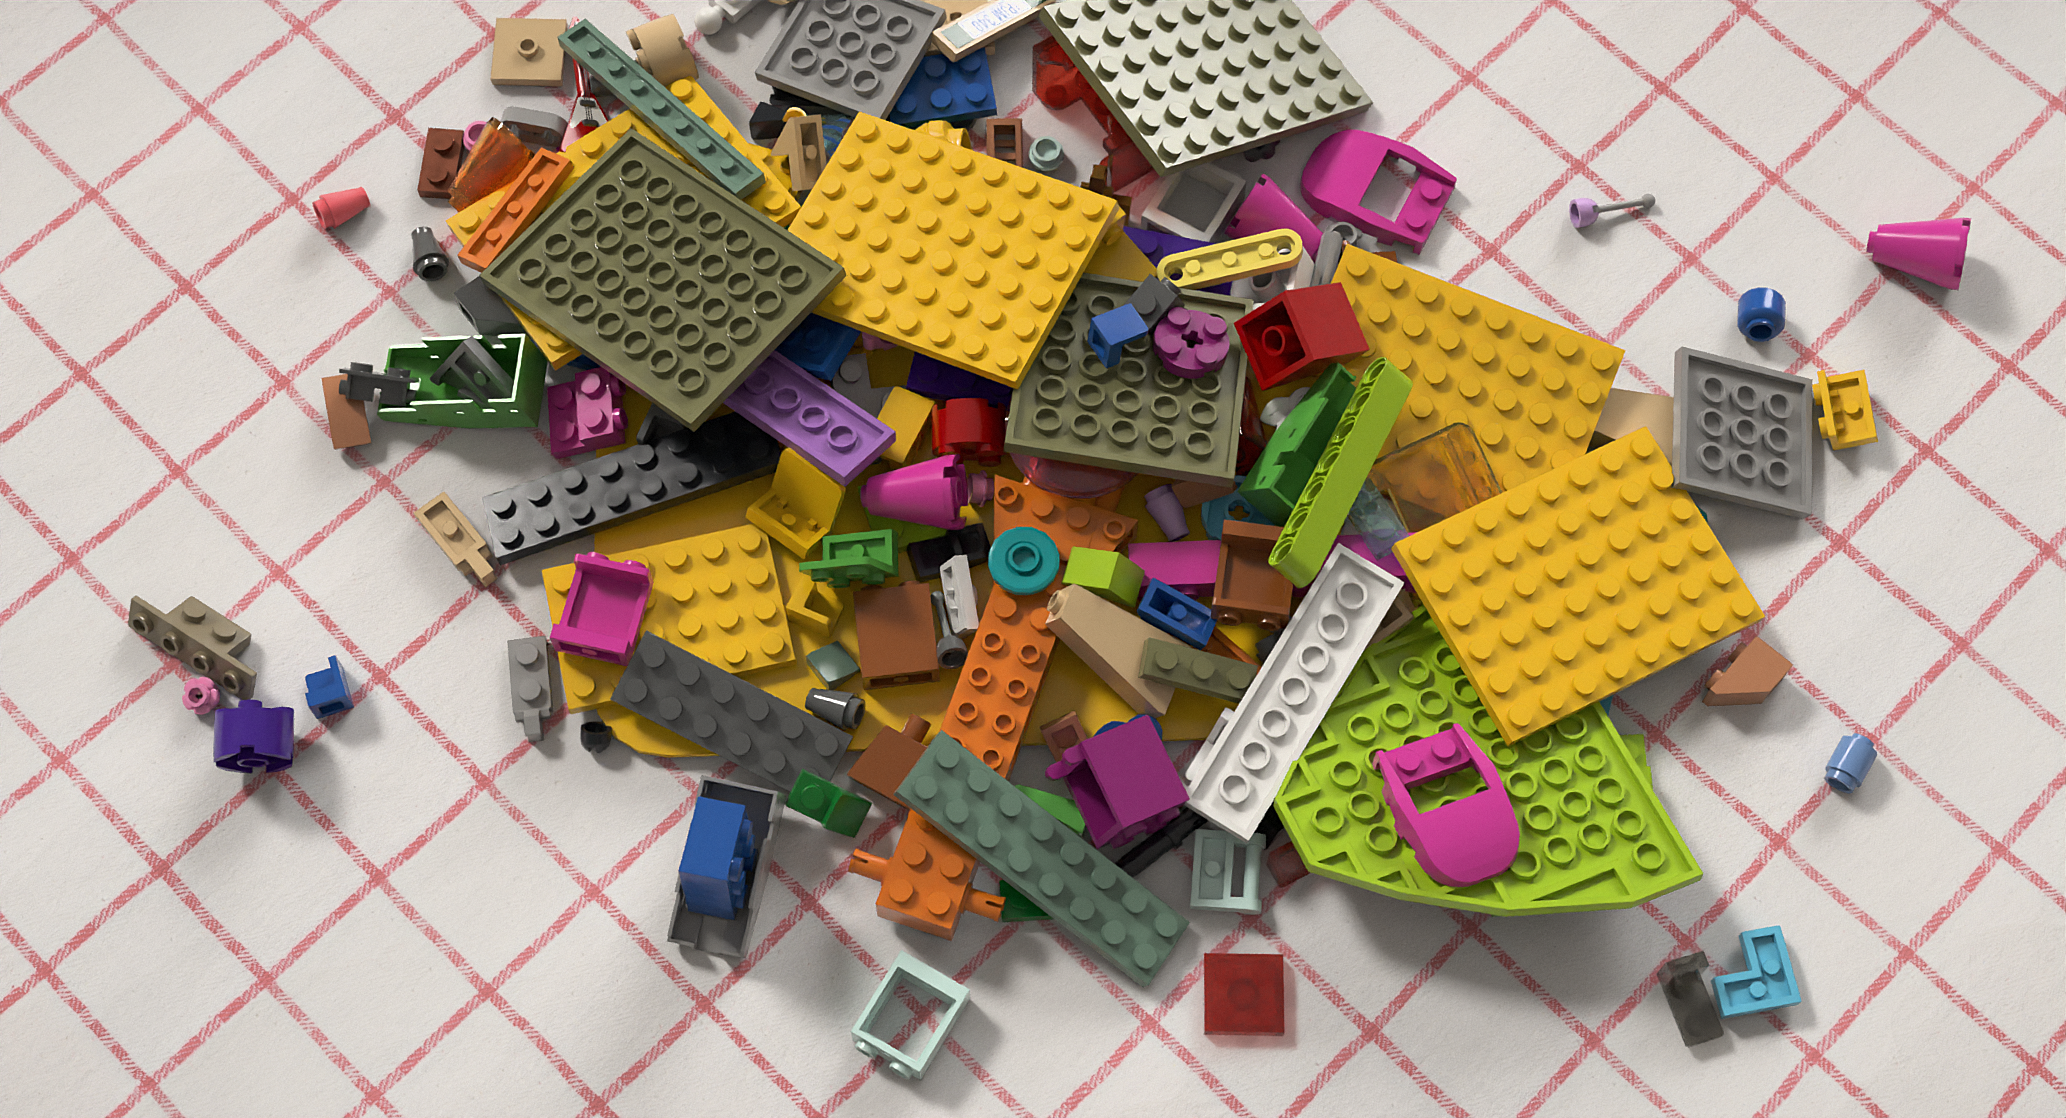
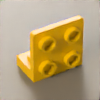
[1084,206,1157,282]

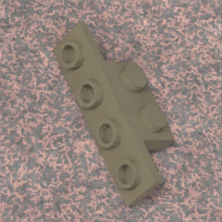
[128,595,257,700]

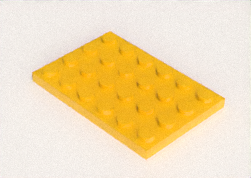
[542,524,796,715]

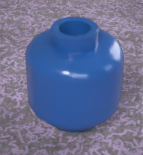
[1737,287,1786,342]

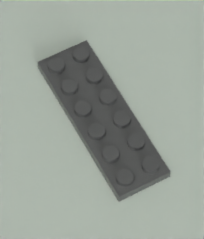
[610,630,853,792]

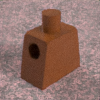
[847,713,932,811]

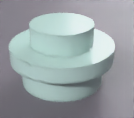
[1028,136,1064,171]

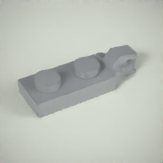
[507,636,553,742]

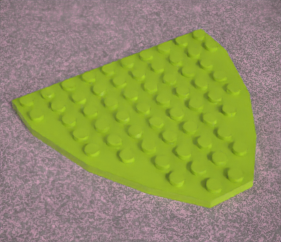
[1273,604,1704,917]

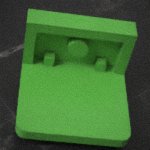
[799,529,899,588]

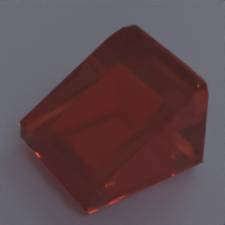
[1266,841,1311,888]

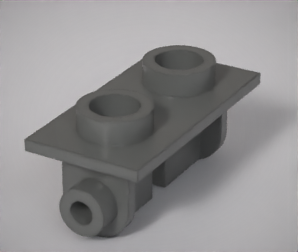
[339,362,420,407]

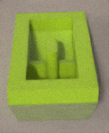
[1061,546,1145,607]

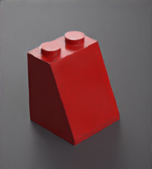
[1234,282,1370,391]

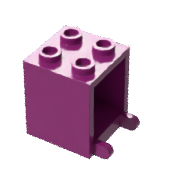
[1045,714,1190,849]

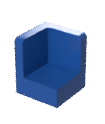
[1087,303,1148,369]
[305,655,354,719]

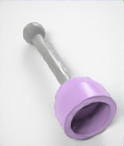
[1569,194,1655,228]

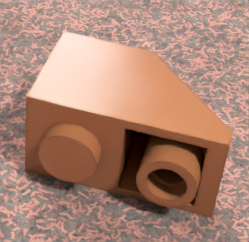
[1702,636,1793,706]

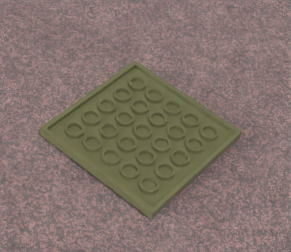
[1003,272,1254,488]

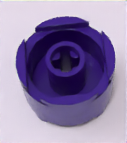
[213,700,294,774]

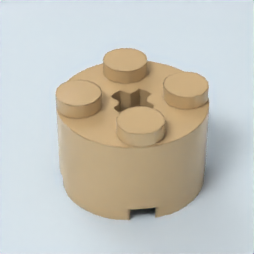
[626,14,699,87]

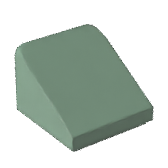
[806,641,860,690]

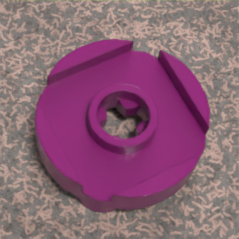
[1153,307,1230,379]

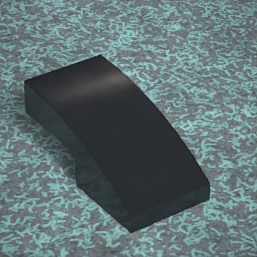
[906,523,991,582]

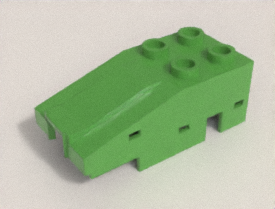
[377,334,548,429]
[1237,362,1356,527]

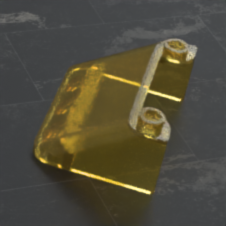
[1361,422,1502,608]

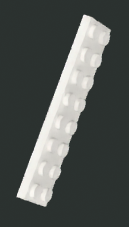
[1184,543,1405,843]

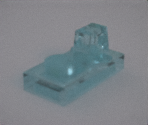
[1347,478,1409,560]

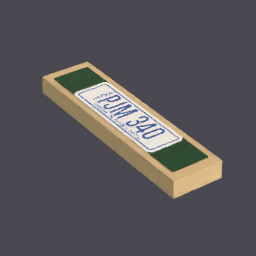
[931,0,1056,63]

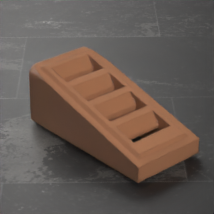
[986,118,1023,168]

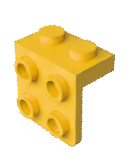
[745,447,846,559]

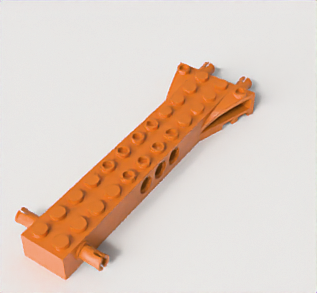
[848,456,1138,941]

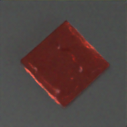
[1203,953,1285,1036]

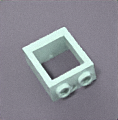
[851,950,970,1080]

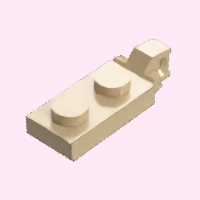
[413,491,498,587]

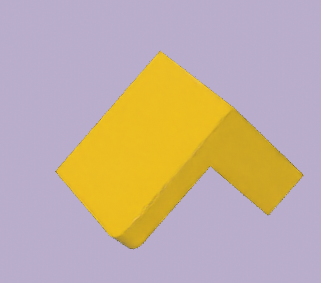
[786,575,845,638]

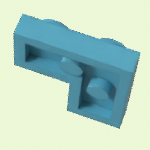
[1711,925,1802,1019]

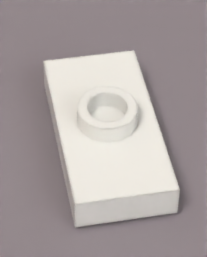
[940,555,979,639]

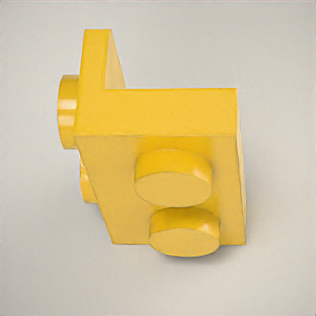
[1812,370,1878,451]

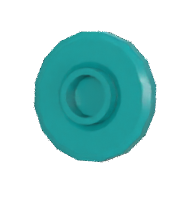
[988,527,1060,595]

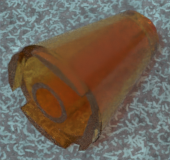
[447,117,536,212]

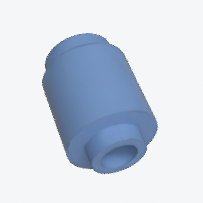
[1824,733,1878,793]

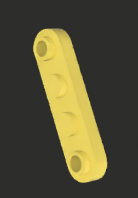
[1157,229,1303,290]

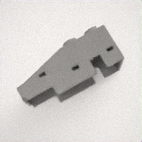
[667,775,786,958]

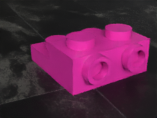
[547,367,628,459]

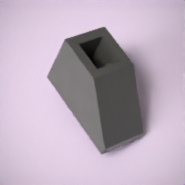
[454,276,531,340]

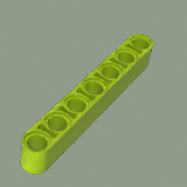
[1269,357,1413,588]

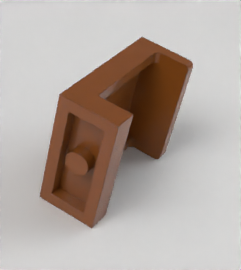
[1211,519,1293,631]
[853,581,940,690]

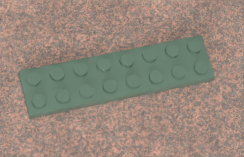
[893,730,1190,987]

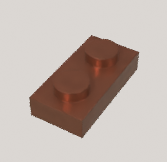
[417,128,464,200]

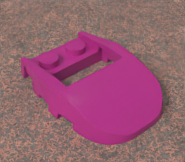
[1300,129,1457,255]
[1372,723,1520,887]

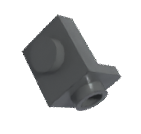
[1123,274,1185,334]

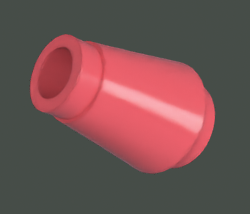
[313,187,370,229]

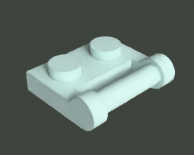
[1190,829,1266,915]

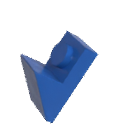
[1137,577,1218,651]

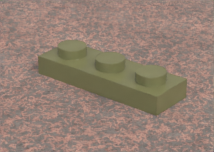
[1138,637,1258,704]

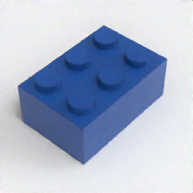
[678,796,758,920]

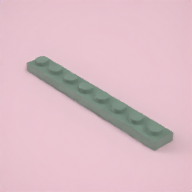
[557,19,766,200]

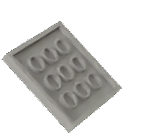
[755,0,947,120]
[1672,346,1812,519]

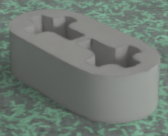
[499,107,567,147]

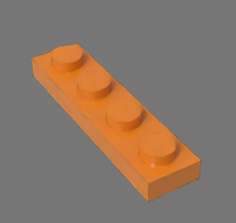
[457,147,574,273]

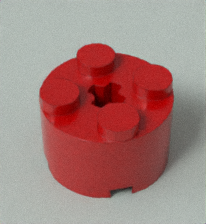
[932,398,1007,467]

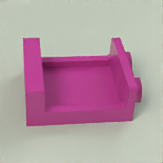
[549,552,654,666]

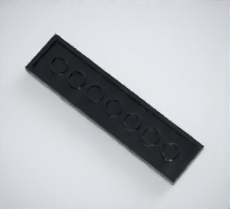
[482,411,781,565]

